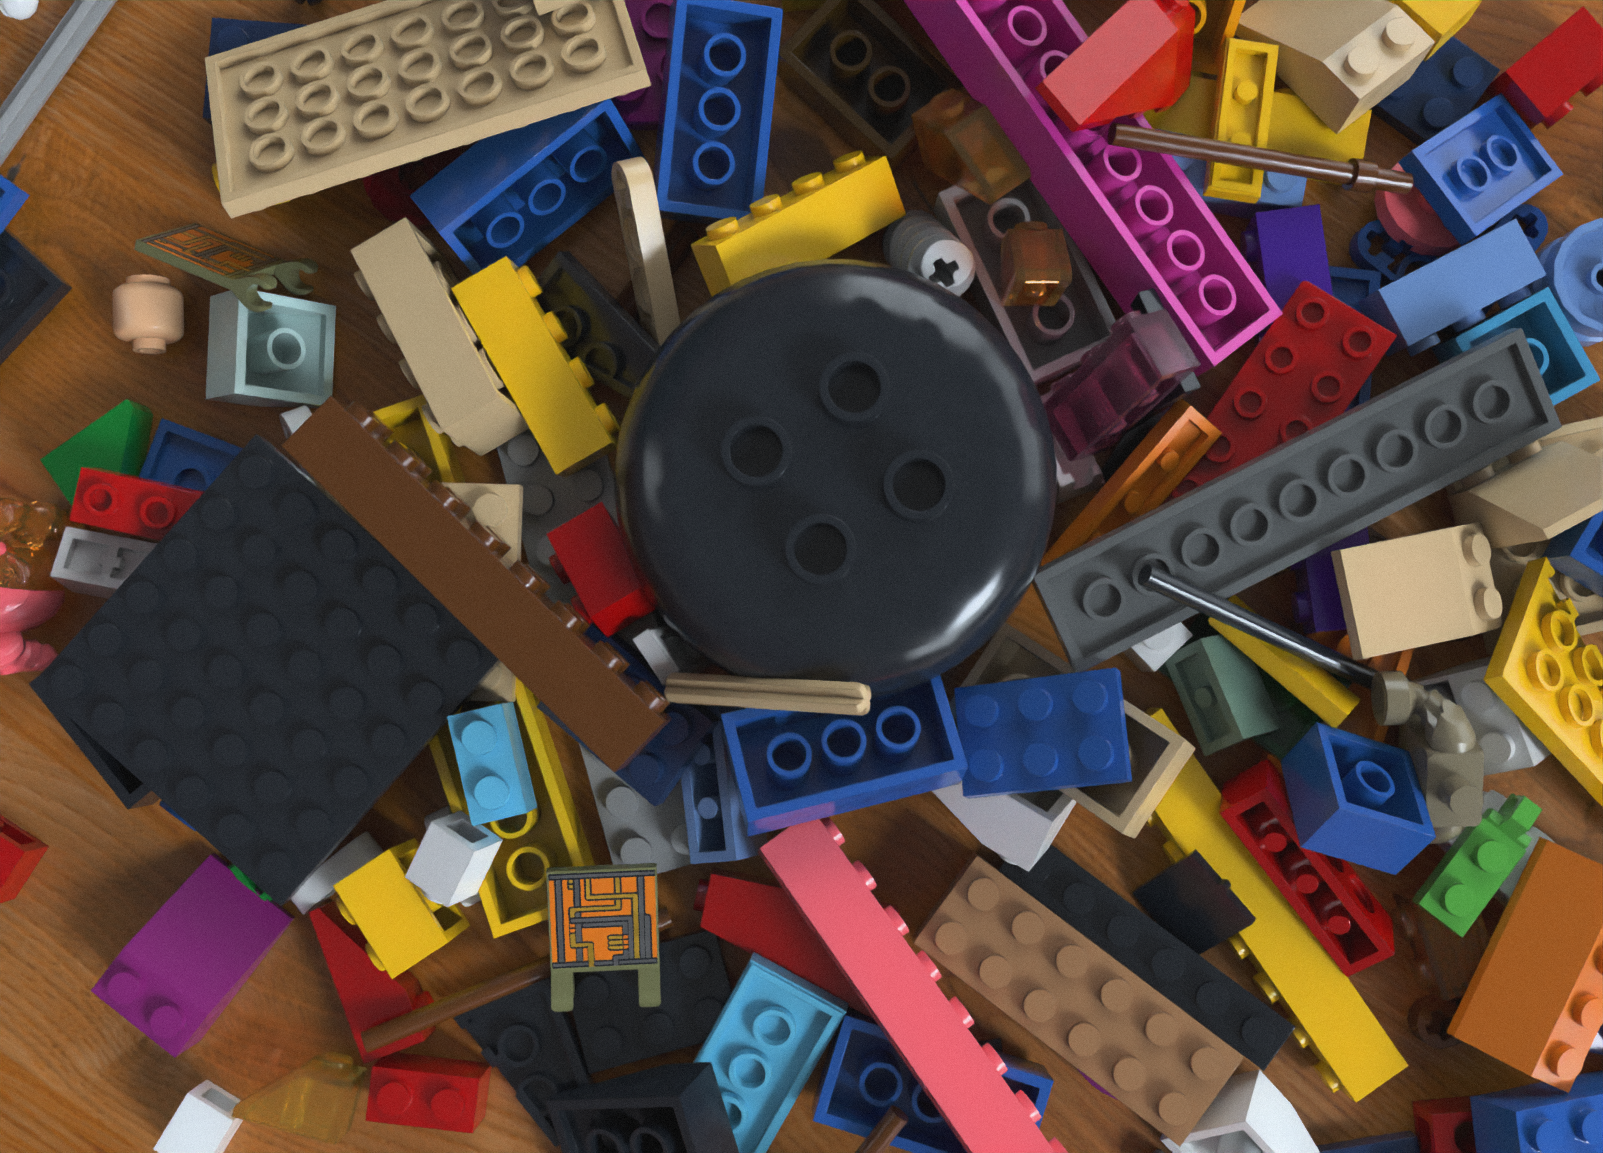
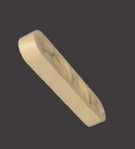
[611,156,680,346]

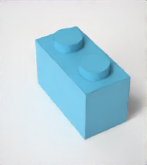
[447,702,537,826]

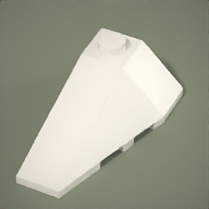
[932,729,1076,872]
[1160,1069,1320,1153]

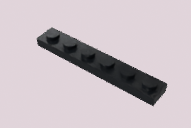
[998,845,1295,1071]

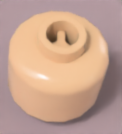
[112,274,184,354]

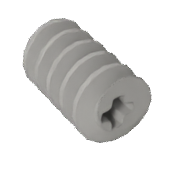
[882,210,976,296]

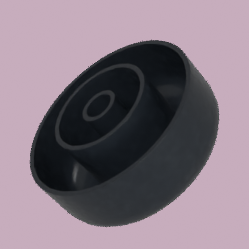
[614,259,1057,698]

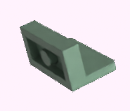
[1165,634,1282,756]

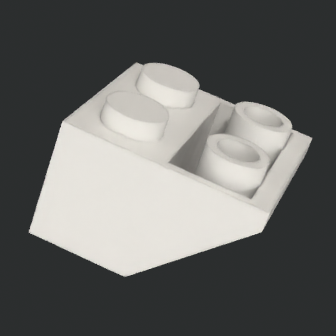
[1413,656,1551,776]

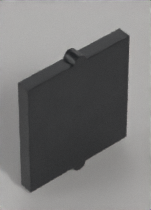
[1132,849,1256,955]

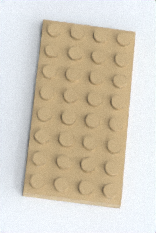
[205,0,651,219]

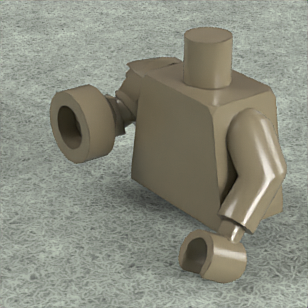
[1371,671,1484,844]

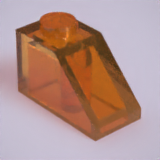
[911,88,1031,205]
[1001,221,1072,306]

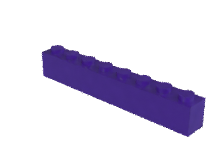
[1240,204,1370,634]

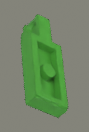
[1412,794,1543,937]

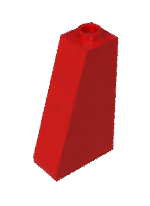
[693,867,900,1017]

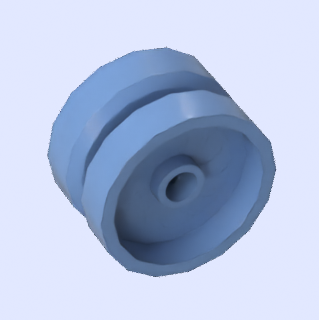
[1527,218,1603,347]

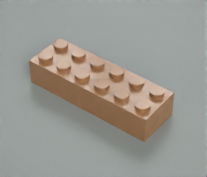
[912,852,1244,1147]

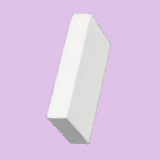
[633,625,710,685]

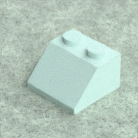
[205,290,336,408]

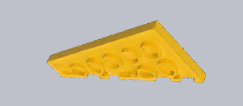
[1483,557,1603,807]

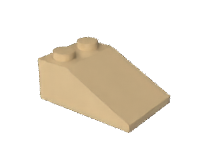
[1235,0,1435,135]
[1447,440,1603,549]
[1331,521,1503,660]

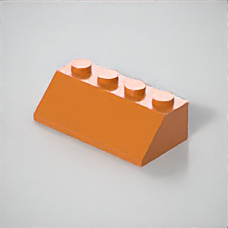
[1446,837,1603,1093]

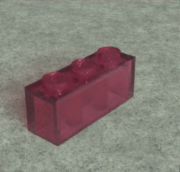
[1043,309,1201,463]

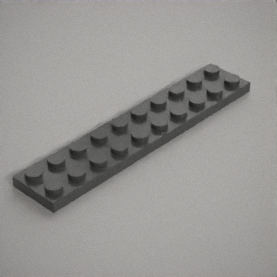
[1032,328,1562,672]

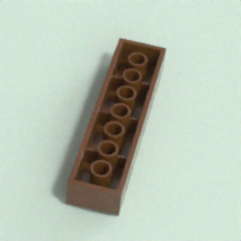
[281,396,672,773]

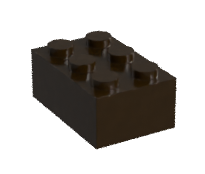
[777,0,964,174]

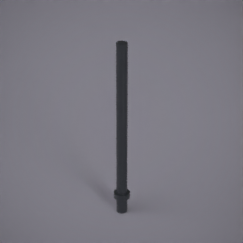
[1138,564,1413,690]

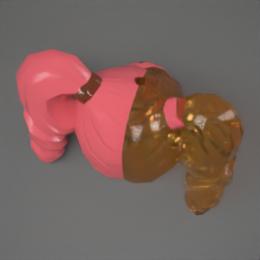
[0,497,97,675]

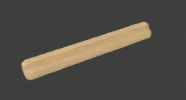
[664,672,871,716]

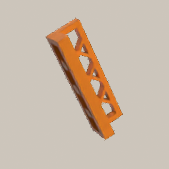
[1040,399,1222,566]

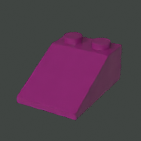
[91,853,295,1058]

